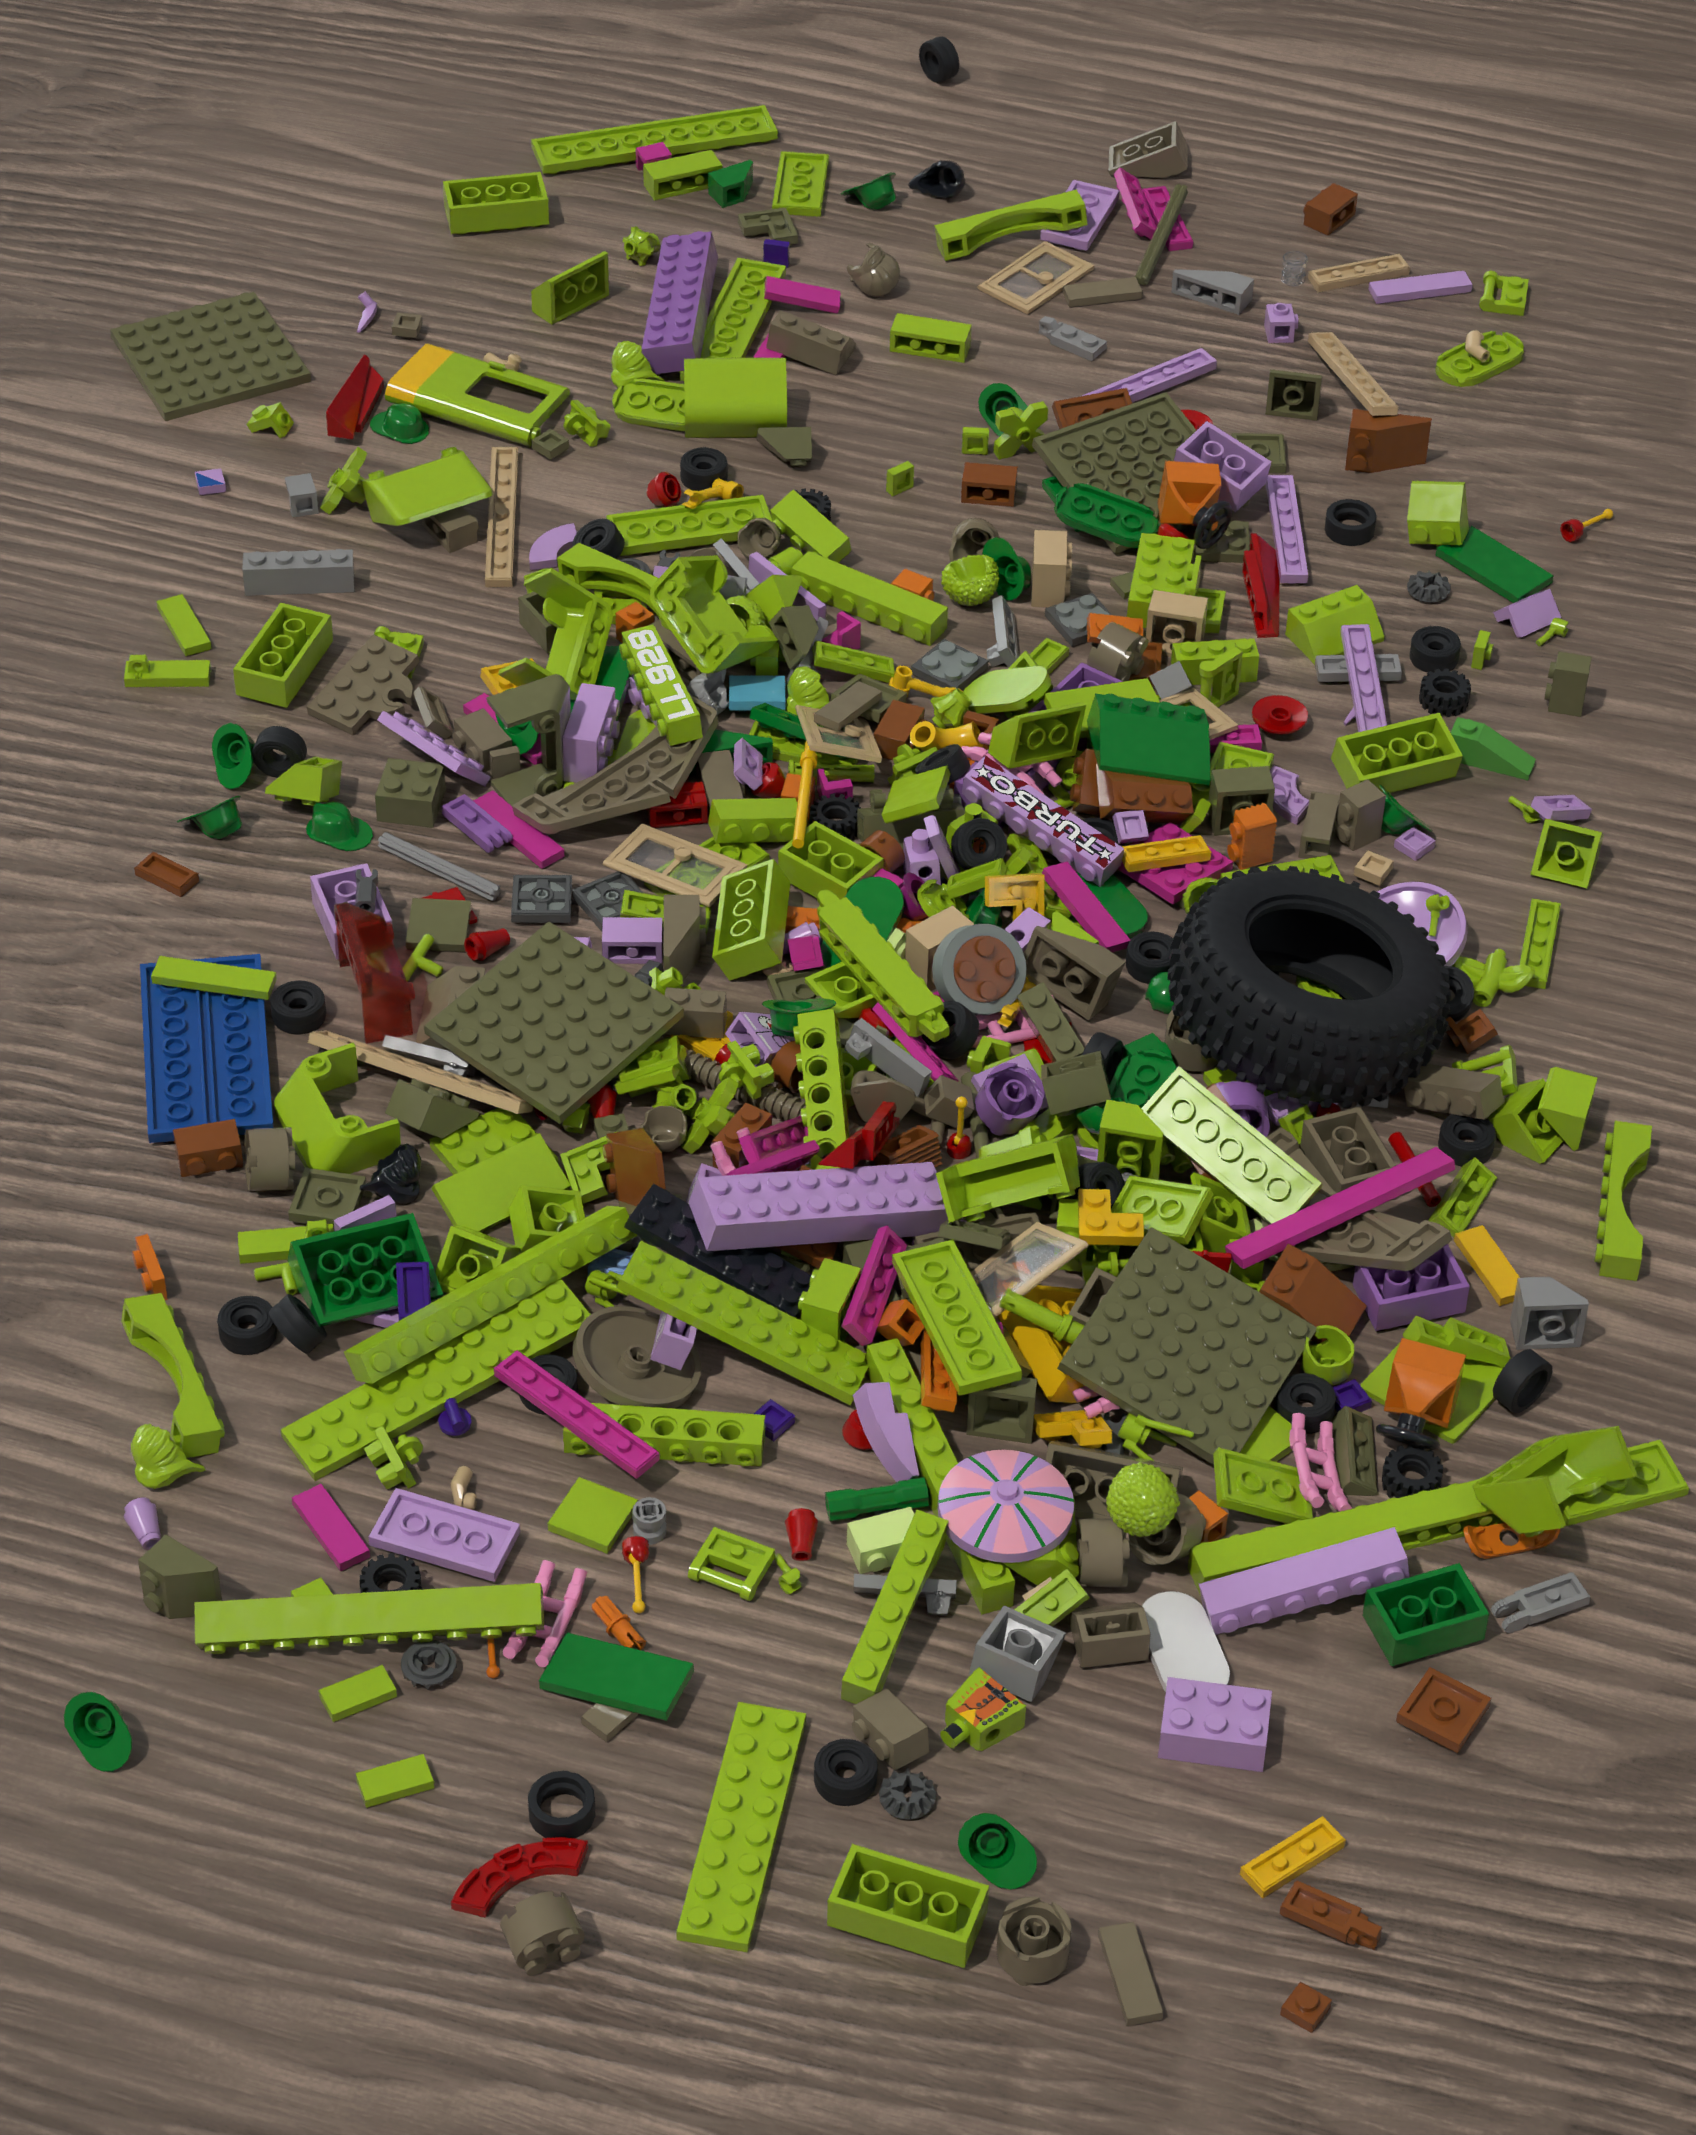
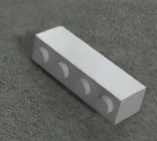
[242,549,355,596]

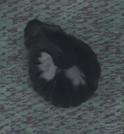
[908,160,966,199]
[359,1143,421,1204]

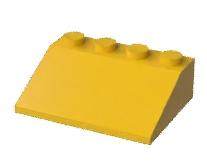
[997,1283,1100,1403]

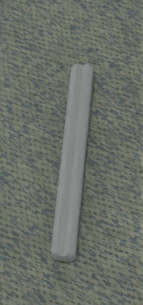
[378,832,501,901]

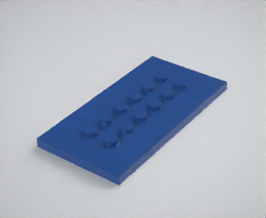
[140,954,274,1143]

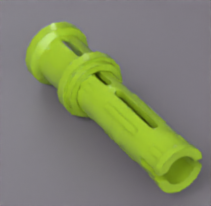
[788,759,875,785]
[999,1288,1085,1344]

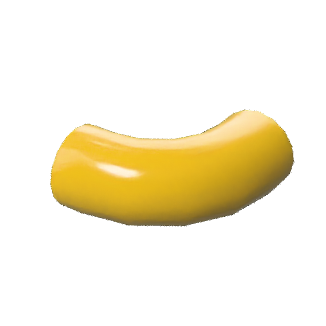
[910,721,983,752]

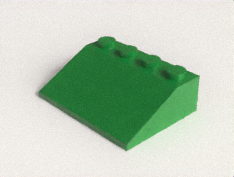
[1087,693,1211,785]
[288,1213,443,1327]

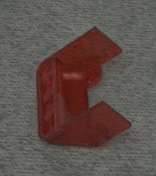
[334,902,415,1044]

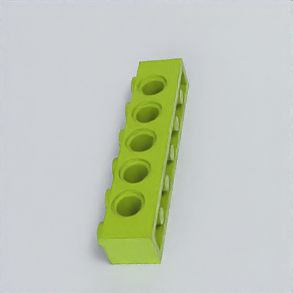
[793,1008,850,1170]
[563,1403,765,1467]

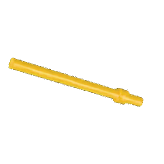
[792,741,818,849]

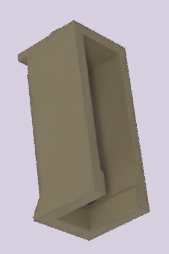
[1299,791,1340,859]

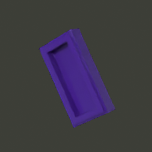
[396,1262,431,1321]

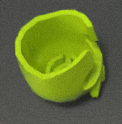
[1301,1325,1354,1386]

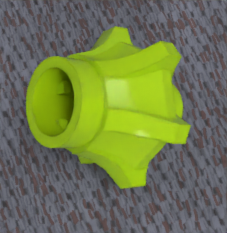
[622,226,660,266]
[930,688,973,729]
[652,1076,696,1117]

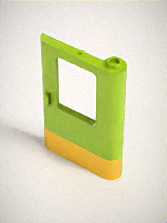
[385,343,570,447]

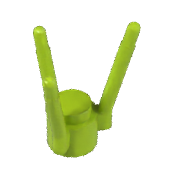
[585,1270,629,1308]
[1118,1413,1194,1461]

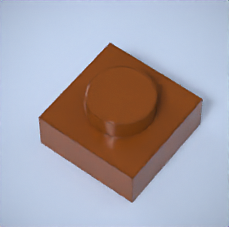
[1280,1981,1332,2033]

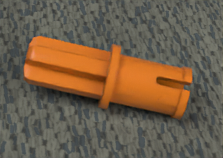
[592,1596,646,1650]

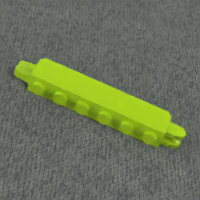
[817,889,949,1042]

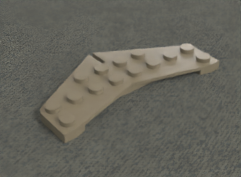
[512,695,719,834]
[1259,1127,1452,1271]

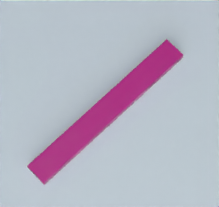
[1225,1147,1455,1269]

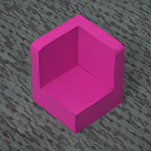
[636,142,672,171]
[821,611,861,650]
[817,768,853,800]
[787,934,824,971]

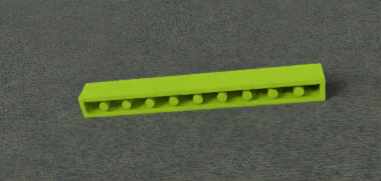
[344,1206,637,1384]
[866,1338,1015,1615]
[1188,1476,1504,1596]
[194,1583,544,1654]

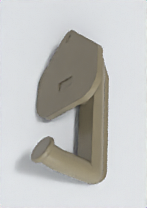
[850,1071,945,1146]

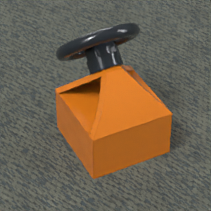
[1158,461,1232,549]
[1376,1338,1466,1450]

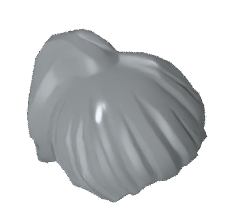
[686,669,729,715]

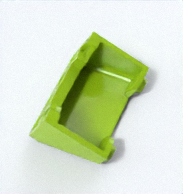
[649,555,778,674]

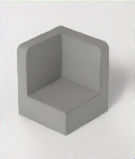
[285,473,318,518]
[1149,661,1192,699]

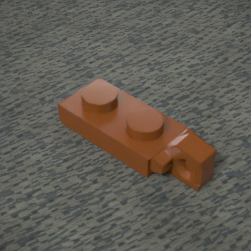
[1280,1880,1382,1950]

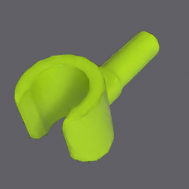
[1536,618,1569,646]
[1508,796,1543,823]
[1426,894,1450,937]
[774,1553,802,1594]

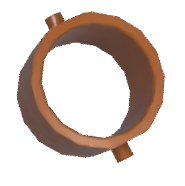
[859,830,905,873]
[771,1041,803,1093]

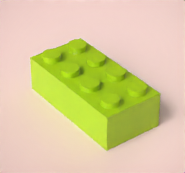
[443,172,549,234]
[1127,533,1195,628]
[233,603,333,708]
[1331,713,1463,793]
[712,859,790,981]
[827,1844,989,1968]

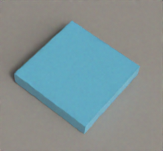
[729,676,785,711]

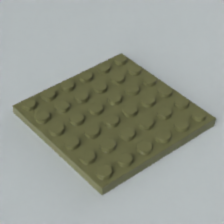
[110,291,311,421]
[1032,392,1250,554]
[424,921,684,1124]
[1057,1227,1317,1465]

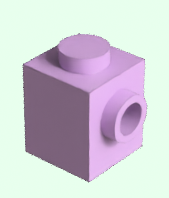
[1264,303,1298,343]

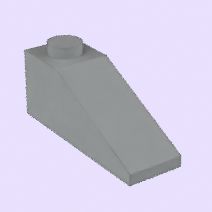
[1171,269,1254,315]

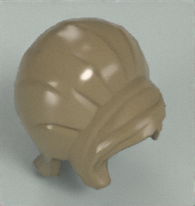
[847,243,900,297]
[948,518,1000,562]

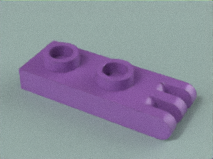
[442,794,513,853]

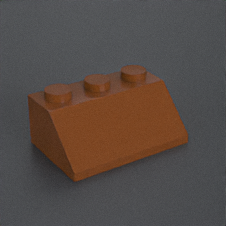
[1096,764,1193,824]

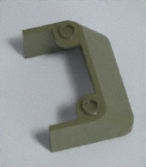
[487,674,571,806]

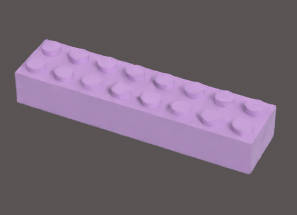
[689,1162,948,1251]

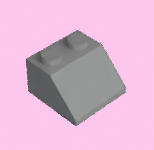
[1510,1277,1589,1350]
[969,1606,1066,1702]

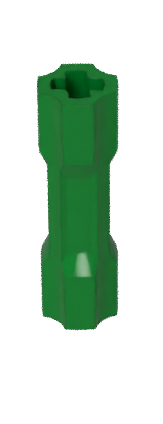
[825,1477,929,1521]

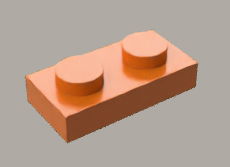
[1087,613,1143,643]
[132,1234,168,1300]

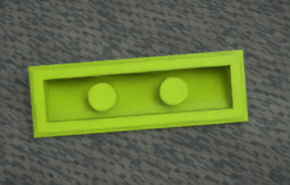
[1428,1157,1498,1237]

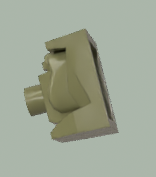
[966,1377,1037,1444]

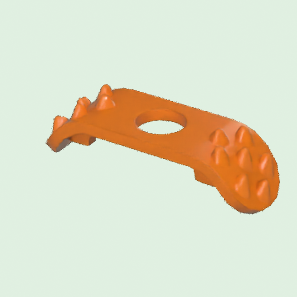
[1463,1522,1560,1559]

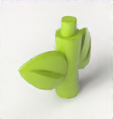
[1452,949,1535,1007]

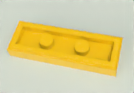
[1122,835,1211,872]
[1454,1225,1520,1306]
[1240,1816,1346,1899]

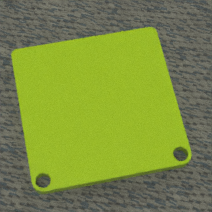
[1361,1343,1503,1444]

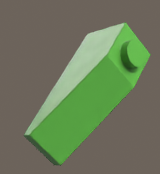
[1450,717,1536,780]

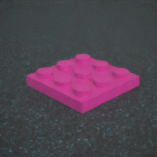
[1118,822,1233,904]

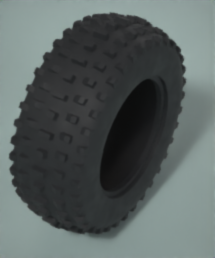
[1167,865,1451,1109]

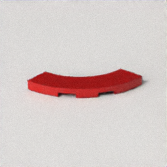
[451,1837,588,1918]

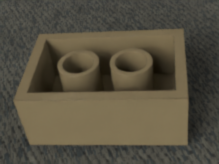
[1300,1107,1396,1193]

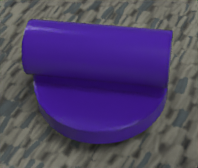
[438,1398,472,1436]

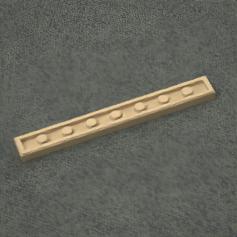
[1308,332,1398,416]
[485,447,518,587]
[308,1030,533,1114]

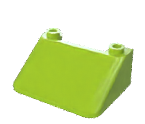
[361,447,493,526]

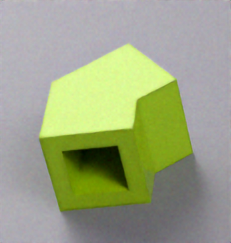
[563,1103,590,1134]

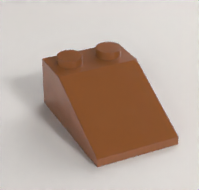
[1345,409,1432,473]
[603,1128,666,1206]
[1259,1244,1367,1344]

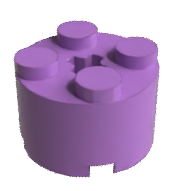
[975,1063,1045,1136]
[1216,1081,1270,1137]

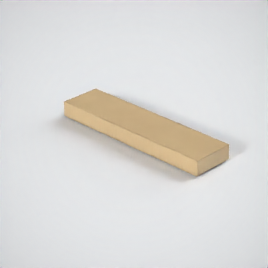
[1308,254,1410,292]

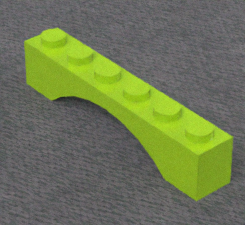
[934,189,1088,261]
[557,543,671,631]
[1594,1121,1652,1281]
[121,1293,225,1458]
[841,1509,949,1704]

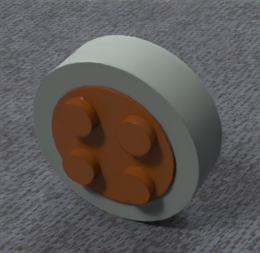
[932,924,1026,1015]

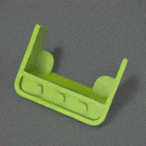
[498,568,613,700]
[274,1042,401,1174]
[936,1134,1080,1223]
[1472,1426,1637,1537]

